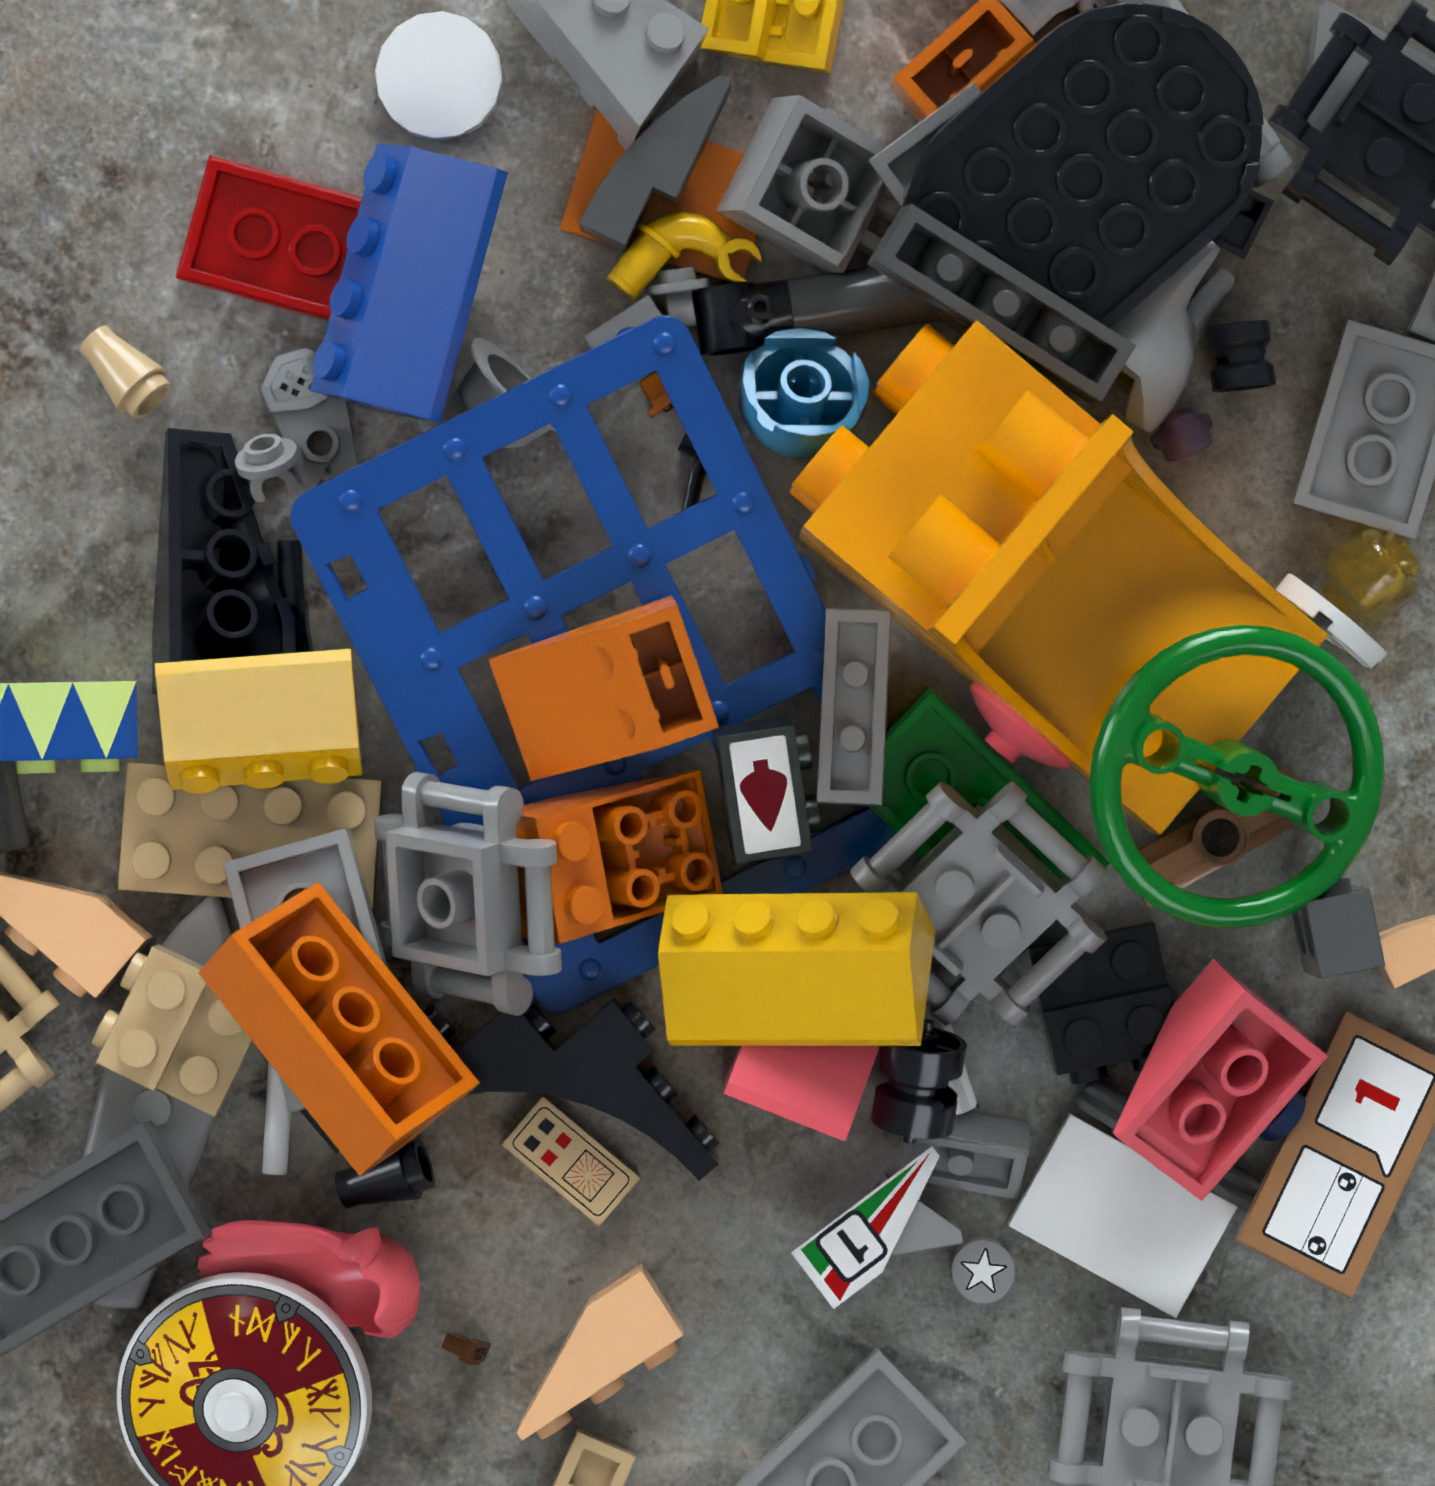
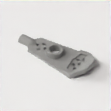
[260,347,358,491]

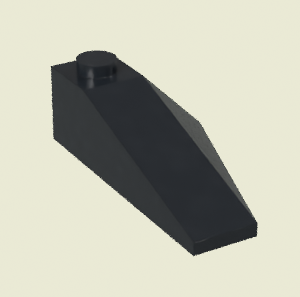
[152,428,296,694]

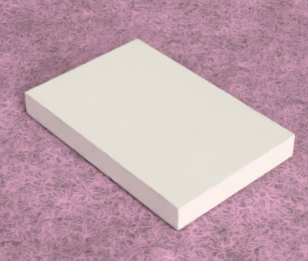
[1007,1112,1237,1318]

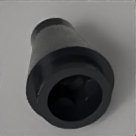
[335,1139,435,1209]

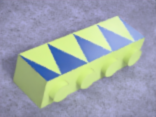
[0,681,138,774]

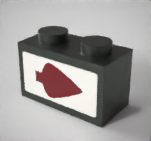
[713,716,821,864]

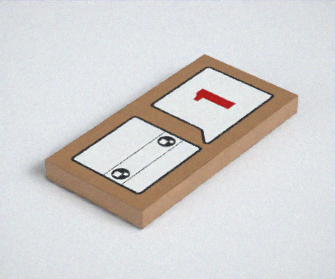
[1234,1011,1435,1299]

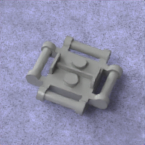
[374,772,562,1016]
[850,781,1107,1026]
[1049,1307,1293,1486]

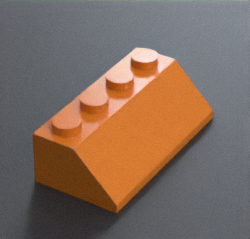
[198,882,480,1176]

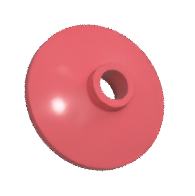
[969,682,1072,770]

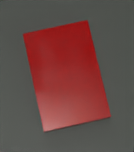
[175,155,362,322]

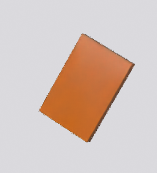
[559,109,758,284]

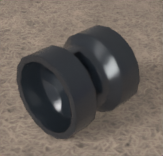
[1205,320,1276,393]

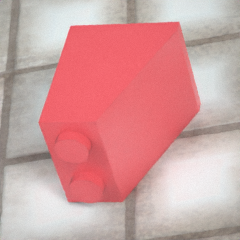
[723,1046,880,1141]

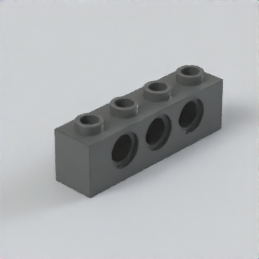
[867,204,1136,403]

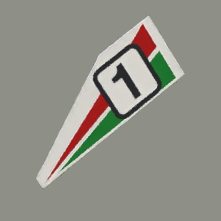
[791,1146,940,1309]

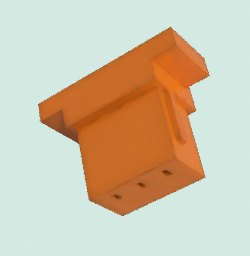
[639,372,674,419]

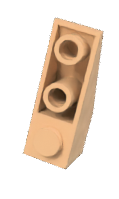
[0,871,154,998]
[517,1263,684,1441]

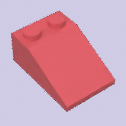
[1113,958,1328,1201]

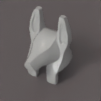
[1067,241,1235,433]

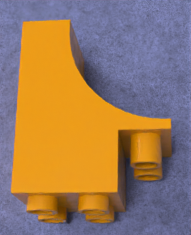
[789,320,1328,835]

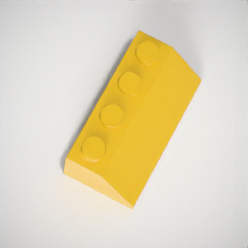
[658,892,936,1046]

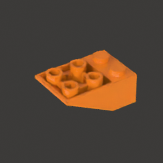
[890,0,1036,122]
[488,595,719,781]
[516,769,723,944]

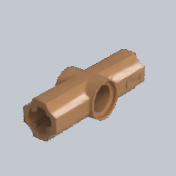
[1138,766,1316,908]

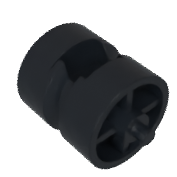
[871,1019,967,1144]

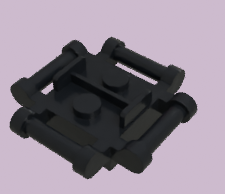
[1268,0,1435,266]

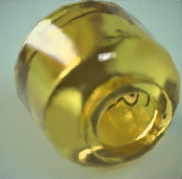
[1322,529,1421,623]

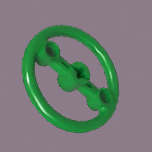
[1089,625,1385,929]

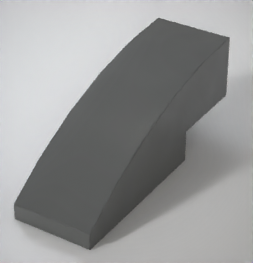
[578,75,731,252]

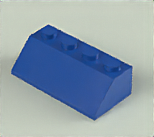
[310,143,508,423]

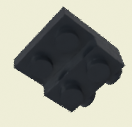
[1028,922,1174,1084]

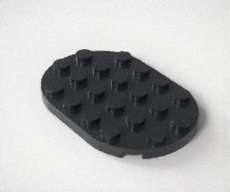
[902,2,1264,335]

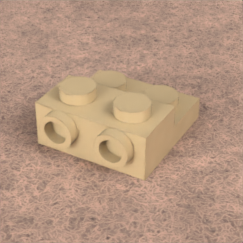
[92,944,253,1117]

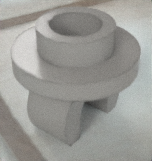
[646,267,710,326]
[235,434,299,503]

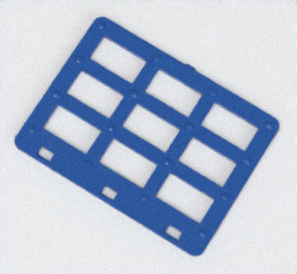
[290,315,896,1012]

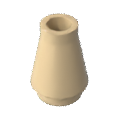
[79,325,172,420]

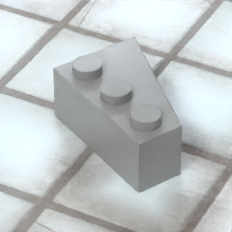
[504,0,708,151]

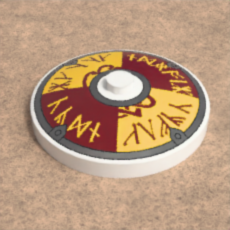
[117,1272,372,1486]

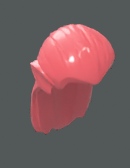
[197,1220,421,1338]

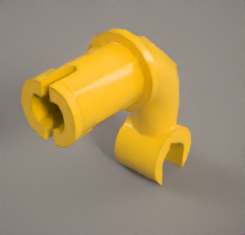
[606,211,762,301]

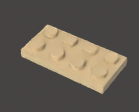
[118,762,384,908]

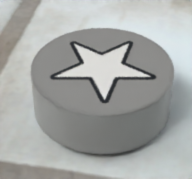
[950,1238,1015,1304]

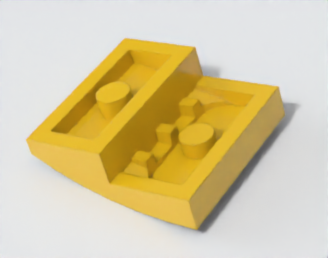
[701,0,845,75]

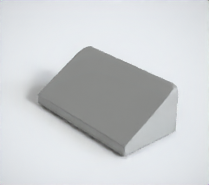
[892,1111,1031,1200]

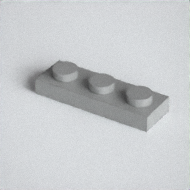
[817,608,892,806]

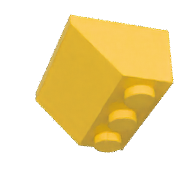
[155,649,363,794]

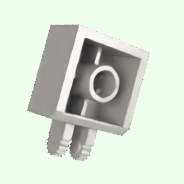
[716,95,901,273]

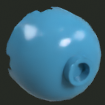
[739,328,870,460]

